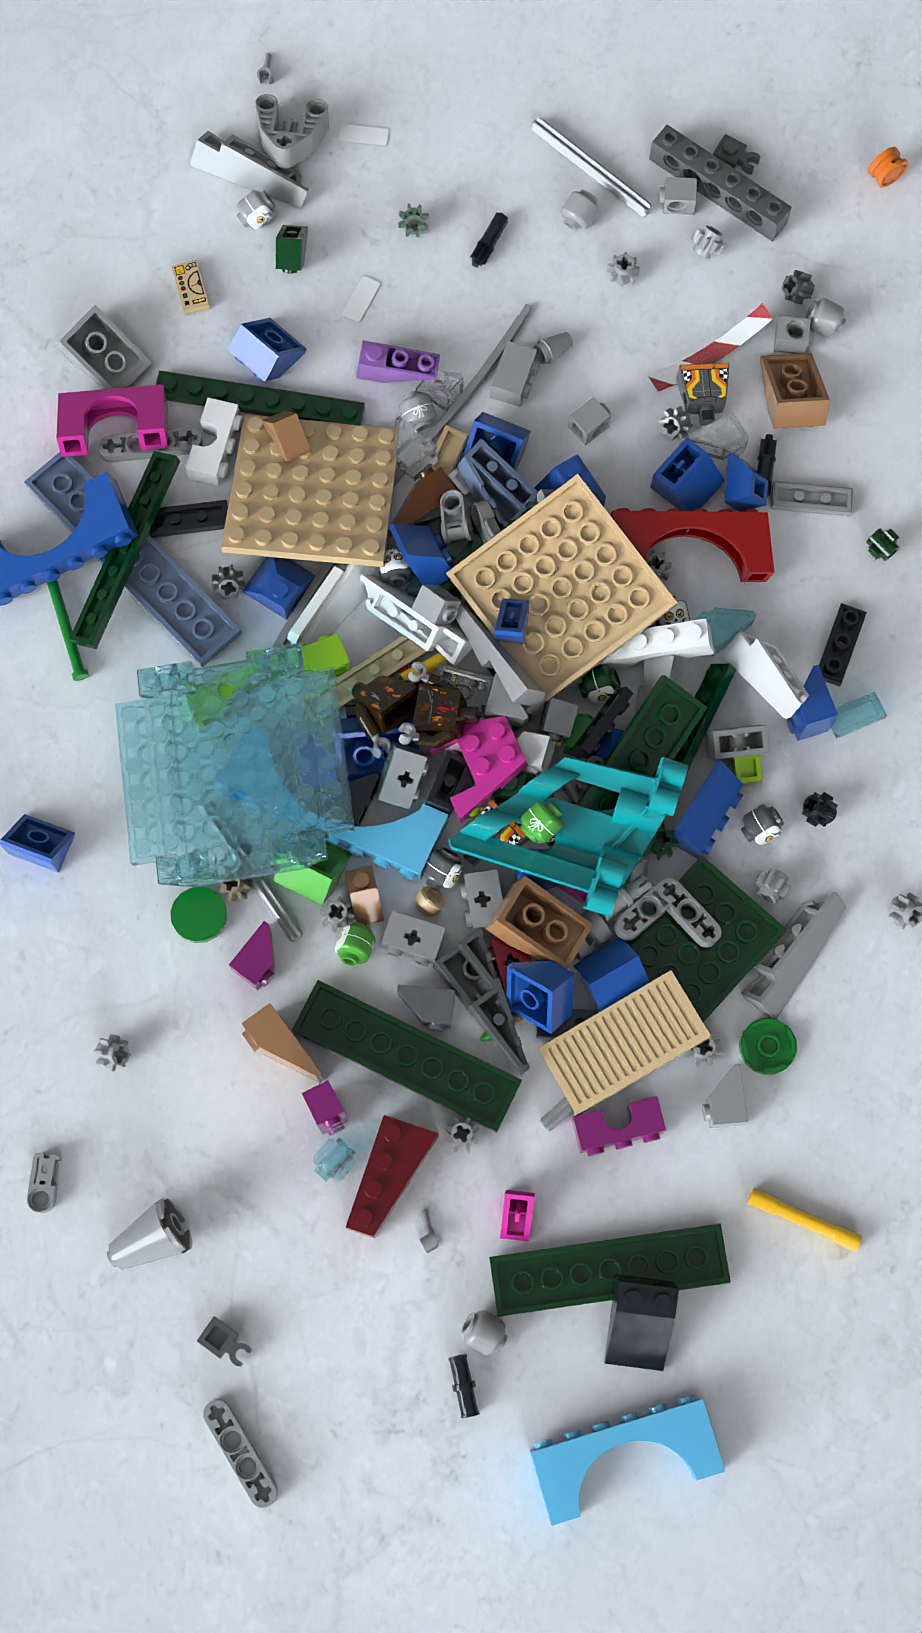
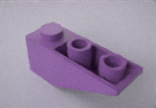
[356,340,440,383]

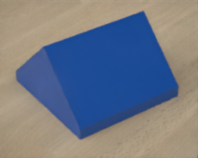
[0,814,75,873]
[573,938,650,1012]

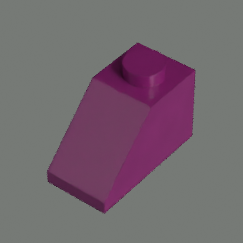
[229,921,275,990]

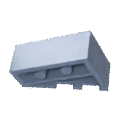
[457,439,538,531]

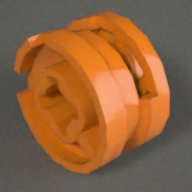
[867,147,909,188]

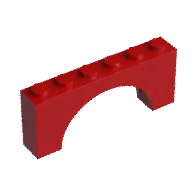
[610,508,775,582]

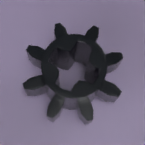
[802,792,838,827]

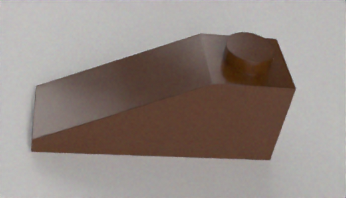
[387,466,455,539]

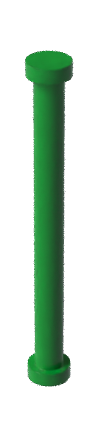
[47,580,89,681]

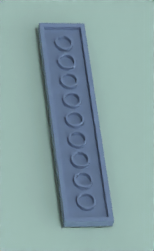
[24,452,242,668]

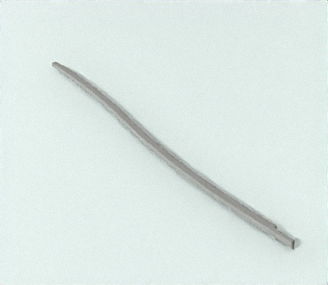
[264,304,532,662]

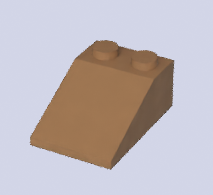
[760,353,830,429]
[486,876,594,969]
[242,1003,324,1083]

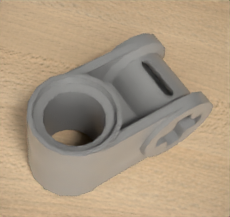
[440,490,474,545]

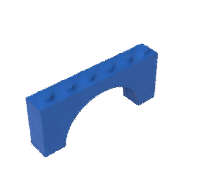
[0,472,139,606]

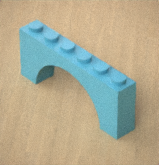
[530,1395,726,1526]

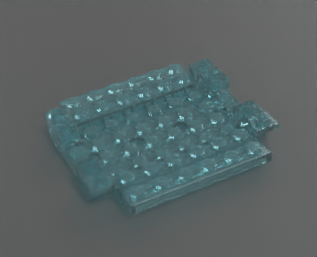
[115,643,355,887]

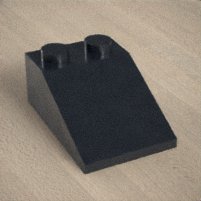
[604,1274,679,1371]

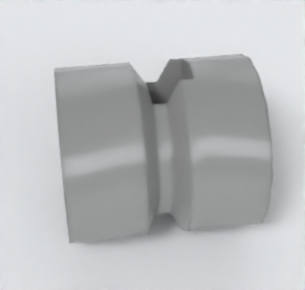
[575,910,612,961]

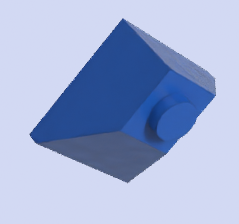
[242,557,316,620]

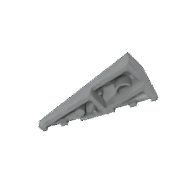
[456,597,545,716]

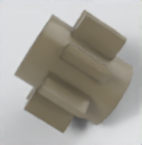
[218,866,255,901]

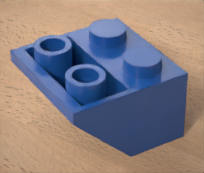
[650,437,725,511]

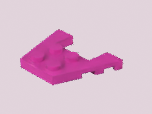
[428,716,528,823]

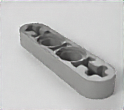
[99,427,203,462]
[203,1400,278,1508]

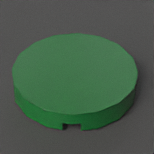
[170,887,227,943]
[739,1018,797,1075]

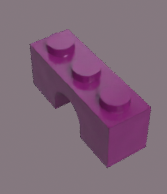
[302,1080,348,1136]
[572,1097,666,1157]

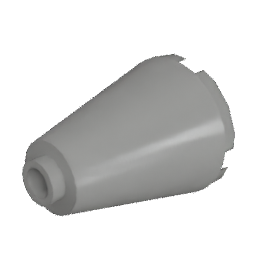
[107,1198,193,1270]

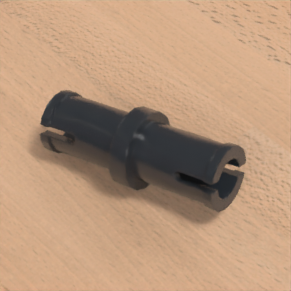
[448,1354,480,1418]

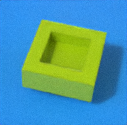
[730,754,763,783]

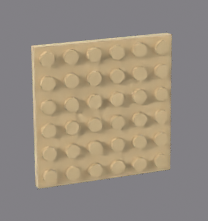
[221,414,401,567]
[446,474,678,704]

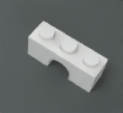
[185,398,243,486]

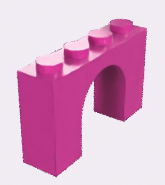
[56,384,168,457]

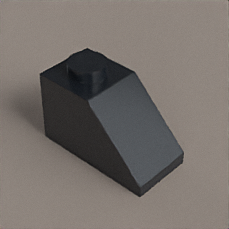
[324,773,380,827]

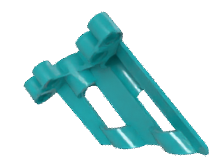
[448,756,689,917]

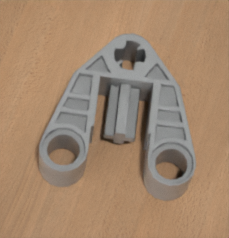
[255,94,329,168]

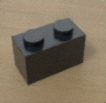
[425,751,470,819]

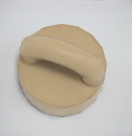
[414,886,445,917]

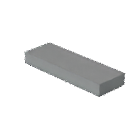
[771,481,853,516]

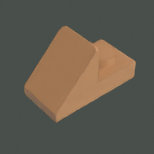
[345,865,384,925]

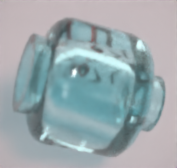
[313,1138,356,1182]

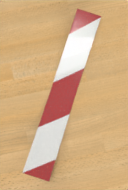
[648,303,773,392]

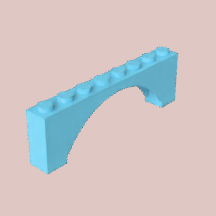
[218,726,448,880]

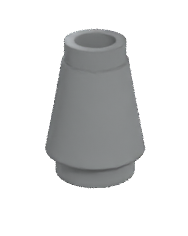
[533,332,573,364]

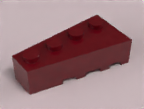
[346,1115,439,1239]

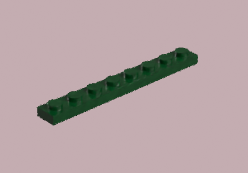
[156,370,365,426]
[69,451,180,649]
[642,663,737,857]

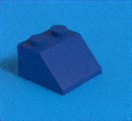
[228,318,307,382]
[462,412,531,471]
[534,454,606,507]
[389,523,455,585]
[787,665,838,741]
[506,961,574,1034]

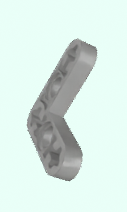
[615,878,721,948]

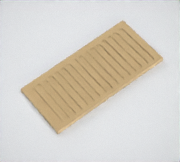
[538,970,712,1116]

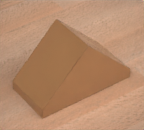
[262,411,310,462]

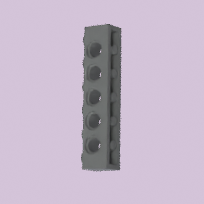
[649,125,792,242]

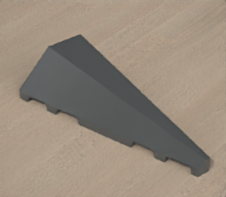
[433,928,530,1075]

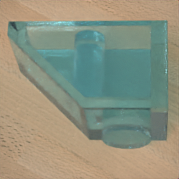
[694,607,757,656]

